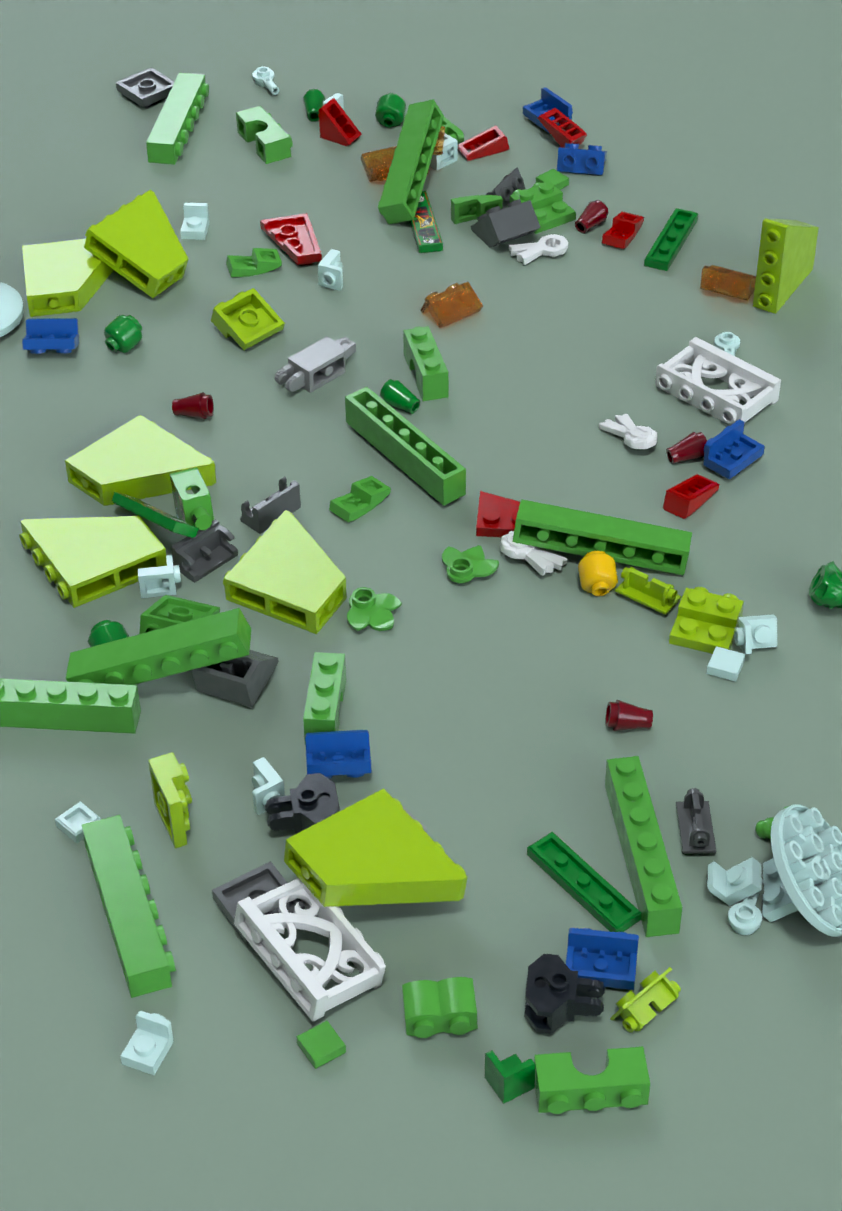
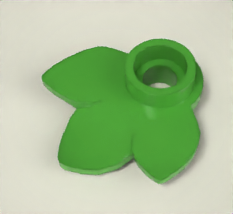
[442,545,499,583]
[347,587,402,631]

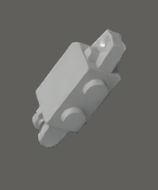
[274,336,356,393]

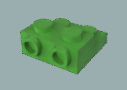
[510,181,576,234]
[139,595,220,634]

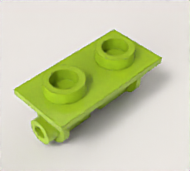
[615,567,681,615]
[610,967,681,1033]

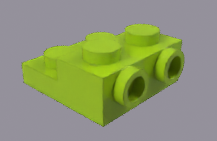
[211,288,285,350]
[669,587,744,654]
[148,752,192,849]

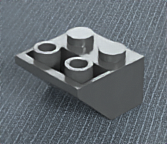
[471,199,541,248]
[192,650,279,707]

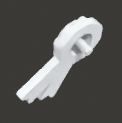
[509,234,568,265]
[599,414,657,449]
[500,531,567,576]

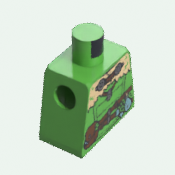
[170,467,214,530]

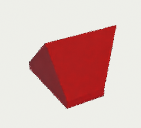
[319,97,362,146]

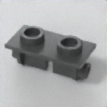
[486,167,526,208]
[676,788,716,854]

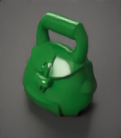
[809,561,842,609]

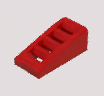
[538,108,587,148]
[458,125,510,161]
[663,474,720,519]

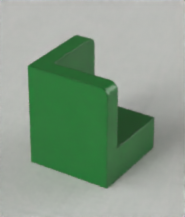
[485,1050,536,1104]

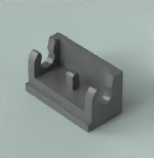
[240,476,301,534]
[171,519,238,583]

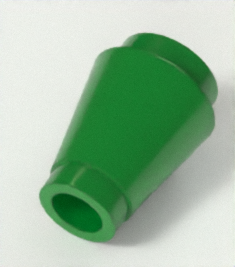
[303,89,325,122]
[380,379,421,414]

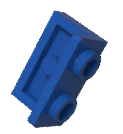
[523,87,573,134]
[557,143,607,175]
[22,318,79,354]
[703,419,765,480]
[305,730,372,779]
[566,928,639,990]

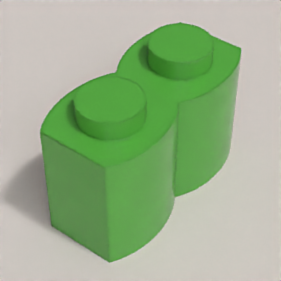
[402,977,478,1038]

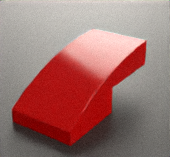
[602,211,644,249]

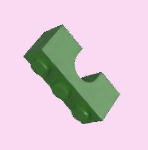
[236,105,293,164]
[403,326,449,401]
[303,652,346,745]
[534,1046,650,1114]

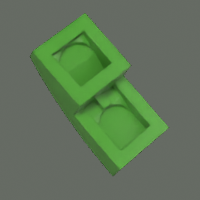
[451,195,503,224]
[226,248,282,277]
[329,476,391,523]

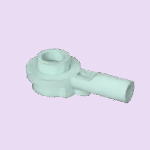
[252,66,279,95]
[714,332,740,356]
[728,878,763,935]

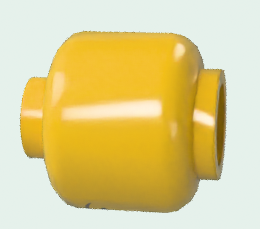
[578,551,618,596]

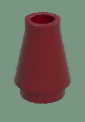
[575,200,609,233]
[172,392,214,419]
[666,432,707,464]
[605,700,653,731]

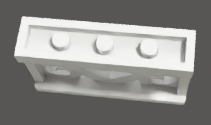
[655,337,781,426]
[234,878,386,1022]

